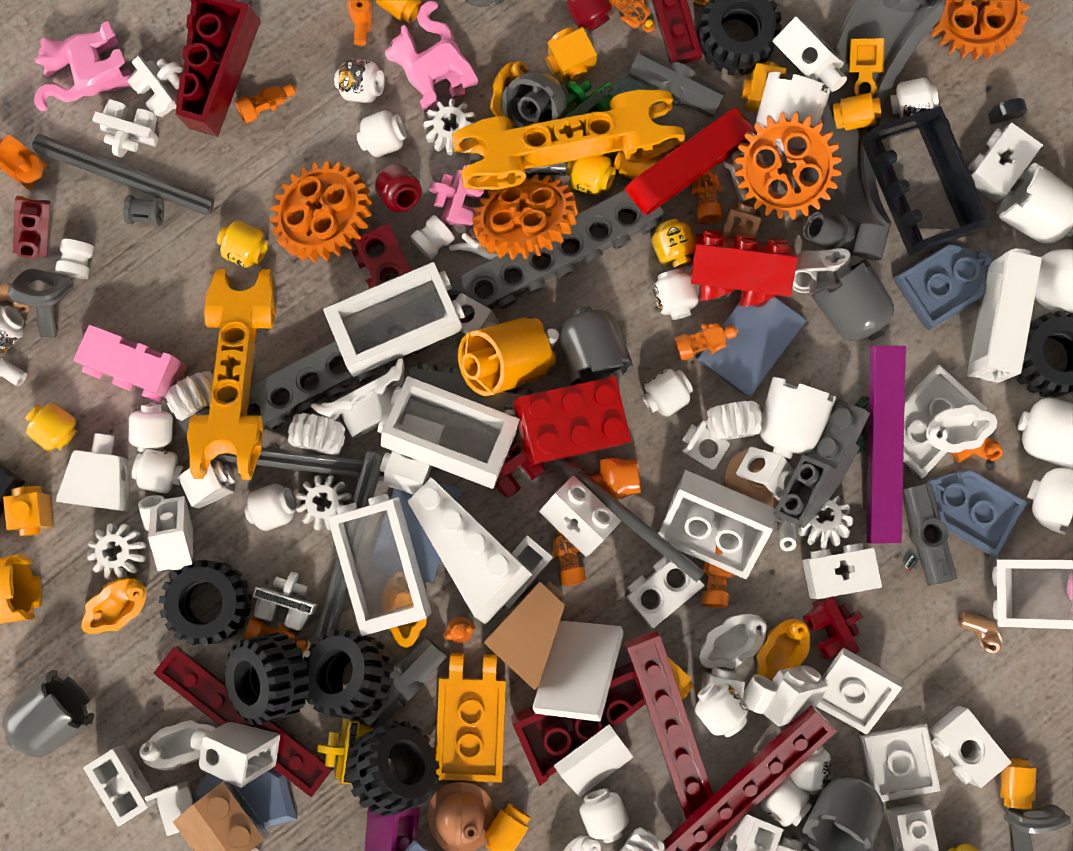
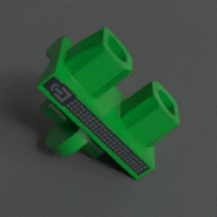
[565,80,614,118]

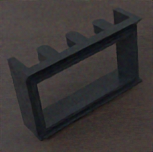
[861,106,991,256]

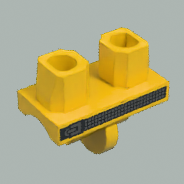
[317,718,374,784]

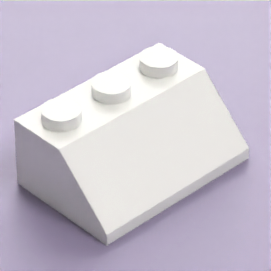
[658,470,776,579]

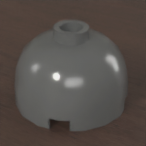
[501,71,568,128]

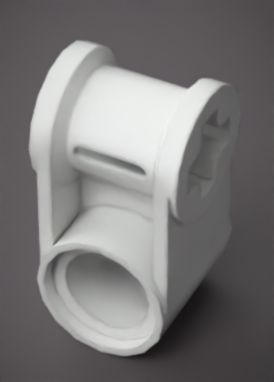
[793,248,851,293]

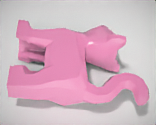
[385,1,478,113]
[34,21,132,112]

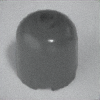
[811,258,894,342]
[559,306,633,386]
[3,670,94,757]
[803,776,884,851]

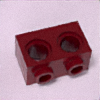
[352,223,414,303]

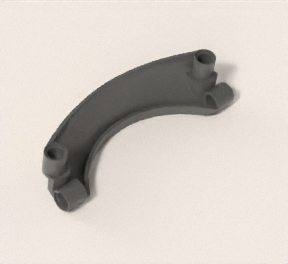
[803,0,947,260]

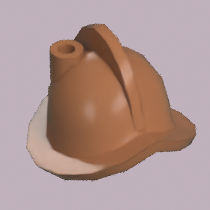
[427,782,495,851]

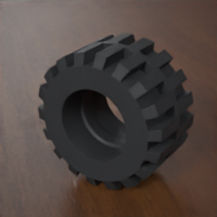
[697,0,782,75]
[1017,311,1073,397]
[159,560,252,645]
[304,629,394,720]
[224,632,310,725]
[346,721,440,816]

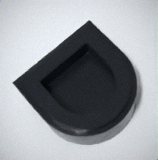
[988,98,1028,125]

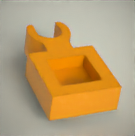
[849,38,885,96]

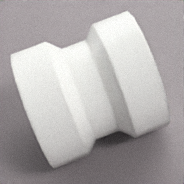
[409,215,455,260]
[55,239,94,279]

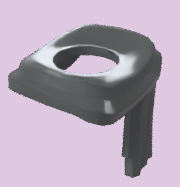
[8,269,74,338]
[1004,805,1071,851]

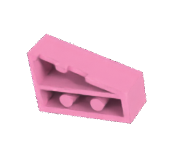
[73,325,188,403]

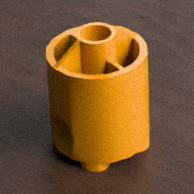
[458,317,556,396]

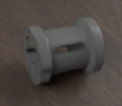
[123,195,164,226]

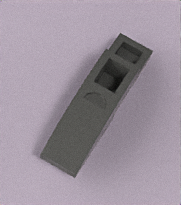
[409,364,533,413]
[773,399,870,528]

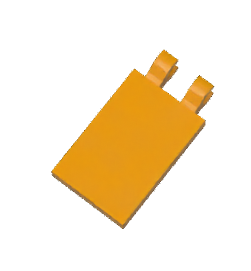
[436,653,506,782]

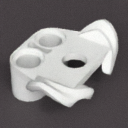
[311,358,407,438]

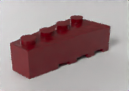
[175,0,261,137]
[511,662,645,786]

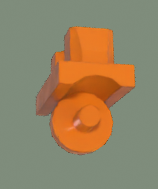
[0,134,48,190]

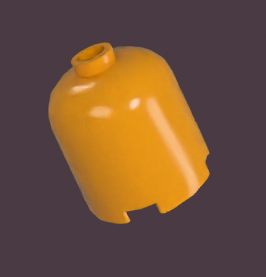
[0,554,43,624]

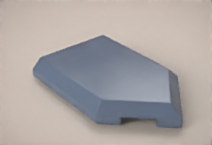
[894,243,993,331]
[926,469,1028,559]
[193,768,298,828]

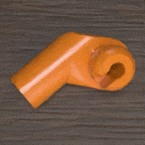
[951,437,1003,463]

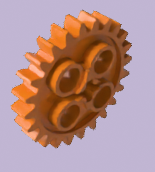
[930,0,1029,61]
[734,111,843,220]
[270,161,372,263]
[472,174,578,260]

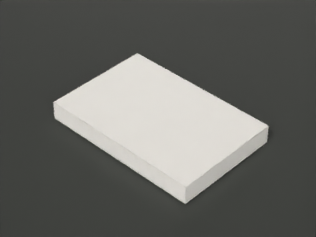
[903,364,987,479]
[532,620,624,721]

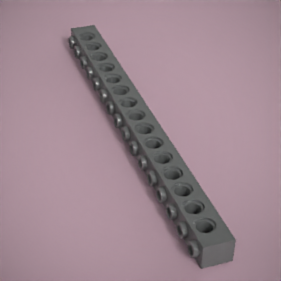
[180,191,664,434]

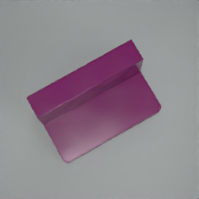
[365,806,420,851]

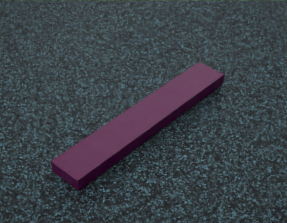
[866,346,906,544]

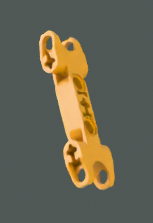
[452,90,685,190]
[187,269,277,480]

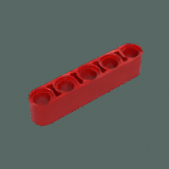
[624,107,757,216]

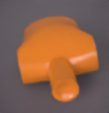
[347,0,373,46]
[589,458,641,500]

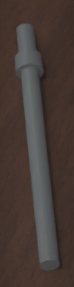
[550,458,705,583]

